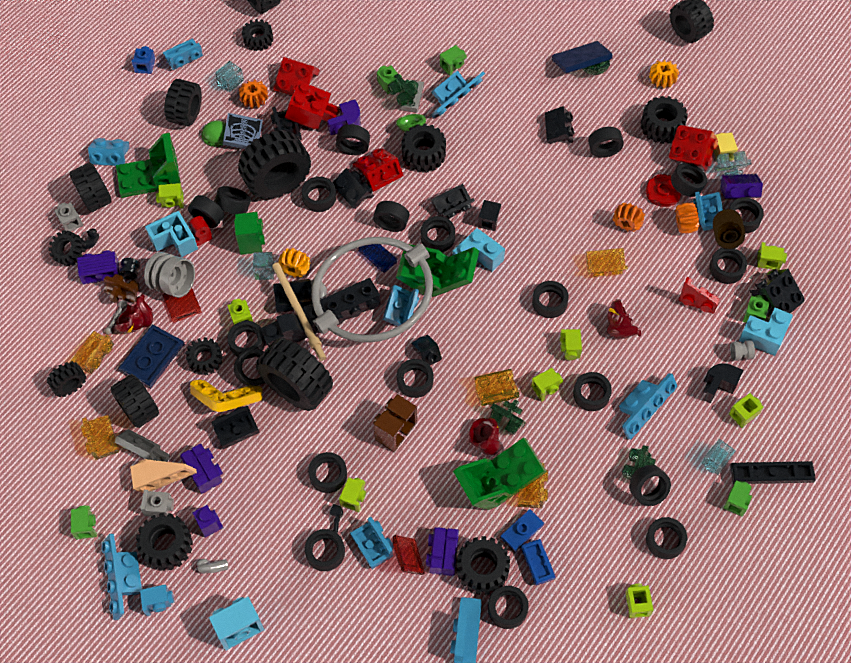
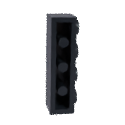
[302,278,381,334]

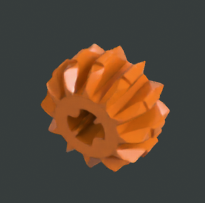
[239,79,268,109]
[613,202,645,232]
[675,203,699,234]

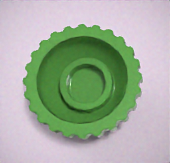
[396,114,426,132]
[202,120,226,147]

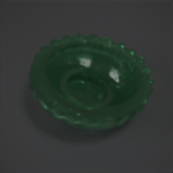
[582,60,610,75]

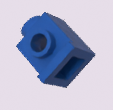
[132,46,155,74]

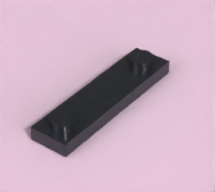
[730,461,816,484]

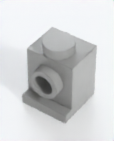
[54,202,84,232]
[140,490,174,517]

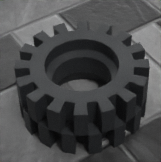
[242,19,273,51]
[49,230,86,266]
[185,337,223,375]
[47,361,87,397]

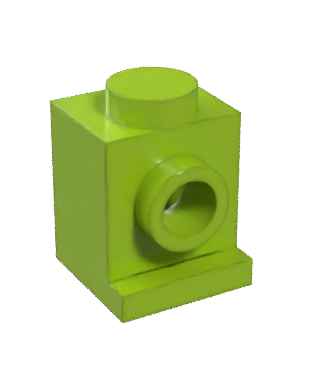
[156,183,184,209]
[757,242,787,270]
[227,299,253,325]
[560,329,582,360]
[531,368,563,402]
[729,393,764,428]
[339,477,366,513]
[625,583,654,619]

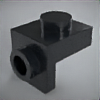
[411,335,442,366]

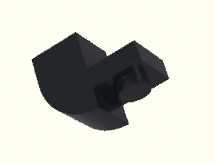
[261,314,308,347]
[703,363,743,403]

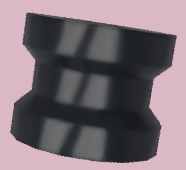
[119,258,140,280]

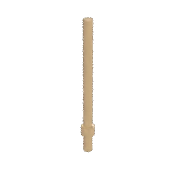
[272,262,327,361]

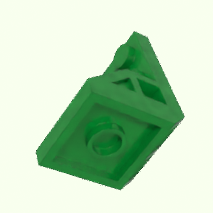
[116,133,181,198]
[396,244,479,297]
[453,437,547,510]

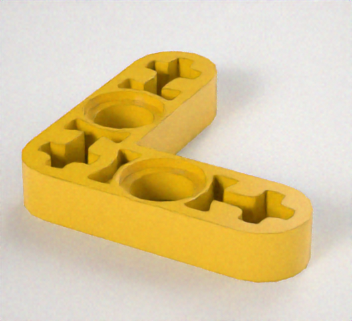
[190,380,263,412]

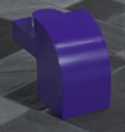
[327,99,361,136]

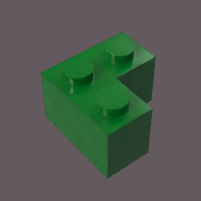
[234,212,265,255]

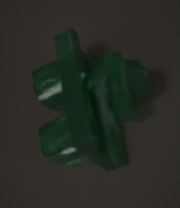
[388,74,419,107]
[489,399,526,435]
[622,445,656,480]

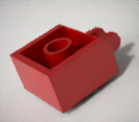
[285,81,340,129]

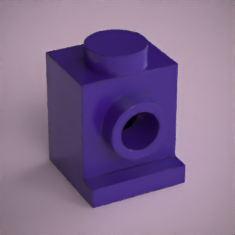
[192,505,223,538]

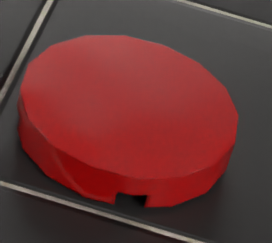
[645,174,681,207]

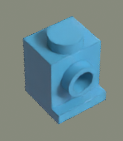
[140,584,175,616]

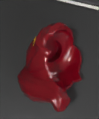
[115,294,154,333]
[606,299,642,339]
[469,418,502,456]

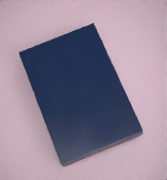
[552,41,613,73]
[118,324,185,389]

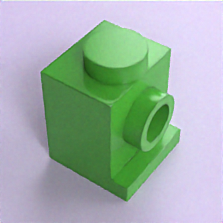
[440,45,467,76]
[377,65,402,95]
[743,295,770,323]
[723,480,752,517]
[71,505,97,540]

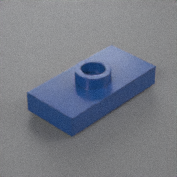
[500,509,544,552]
[520,539,556,586]

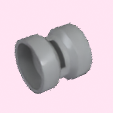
[730,340,755,361]

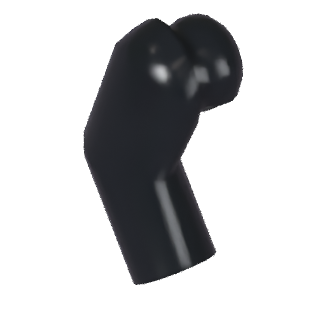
[83,228,99,250]

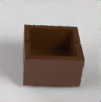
[373,394,417,453]

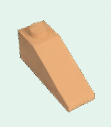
[130,459,197,493]

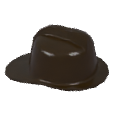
[713,209,745,249]

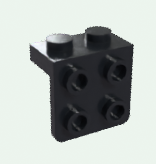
[749,268,805,313]

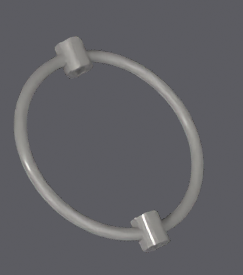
[312,237,433,343]

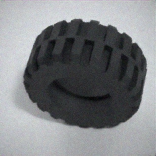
[238,130,311,199]
[256,338,333,411]

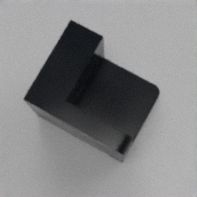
[478,200,501,231]

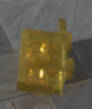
[586,248,628,277]
[71,331,114,374]
[474,369,520,406]
[81,415,119,460]
[518,463,548,508]

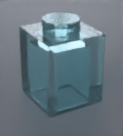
[215,61,244,93]
[253,252,275,280]
[702,439,736,475]

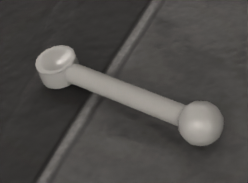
[105,300,127,334]

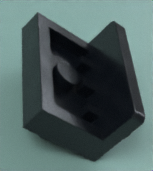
[545,106,575,144]
[270,107,302,140]
[333,168,374,209]
[430,184,475,219]
[273,279,312,312]
[211,406,260,449]

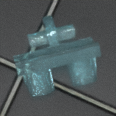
[714,151,752,175]

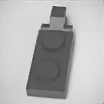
[115,429,170,462]

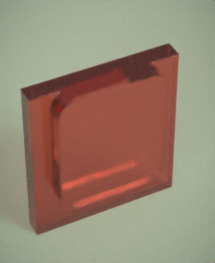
[162,288,202,323]
[392,535,425,575]

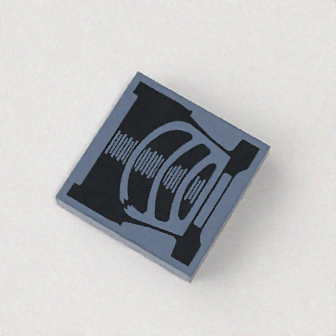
[223,113,262,149]

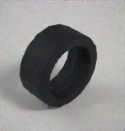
[336,124,370,155]
[588,126,624,158]
[671,163,707,197]
[301,176,336,212]
[214,186,251,214]
[188,195,225,228]
[729,197,764,233]
[373,201,410,232]
[421,216,455,252]
[709,248,747,284]
[532,281,569,318]
[227,320,265,359]
[234,349,265,386]
[397,359,434,398]
[573,372,612,411]
[308,452,348,493]
[629,465,671,506]
[646,517,688,559]
[305,529,345,571]
[488,586,529,629]

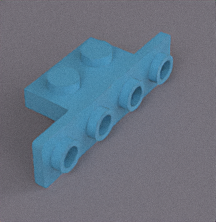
[431,71,485,118]
[619,373,677,440]
[102,534,142,620]
[450,597,482,663]

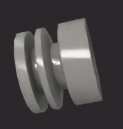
[144,252,195,298]

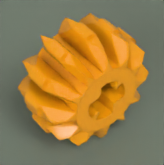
[649,59,679,89]
[278,248,310,278]

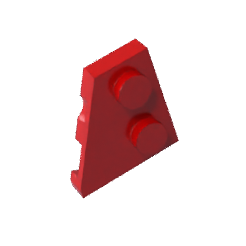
[678,277,720,314]

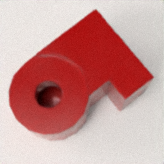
[189,216,213,246]

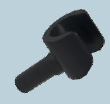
[330,504,344,533]

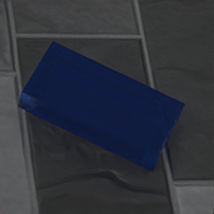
[358,244,397,273]

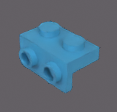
[163,38,203,70]
[88,138,130,166]
[693,191,723,231]
[382,285,419,326]
[350,517,394,569]

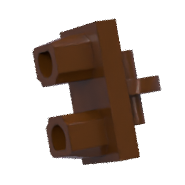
[103,274,139,303]

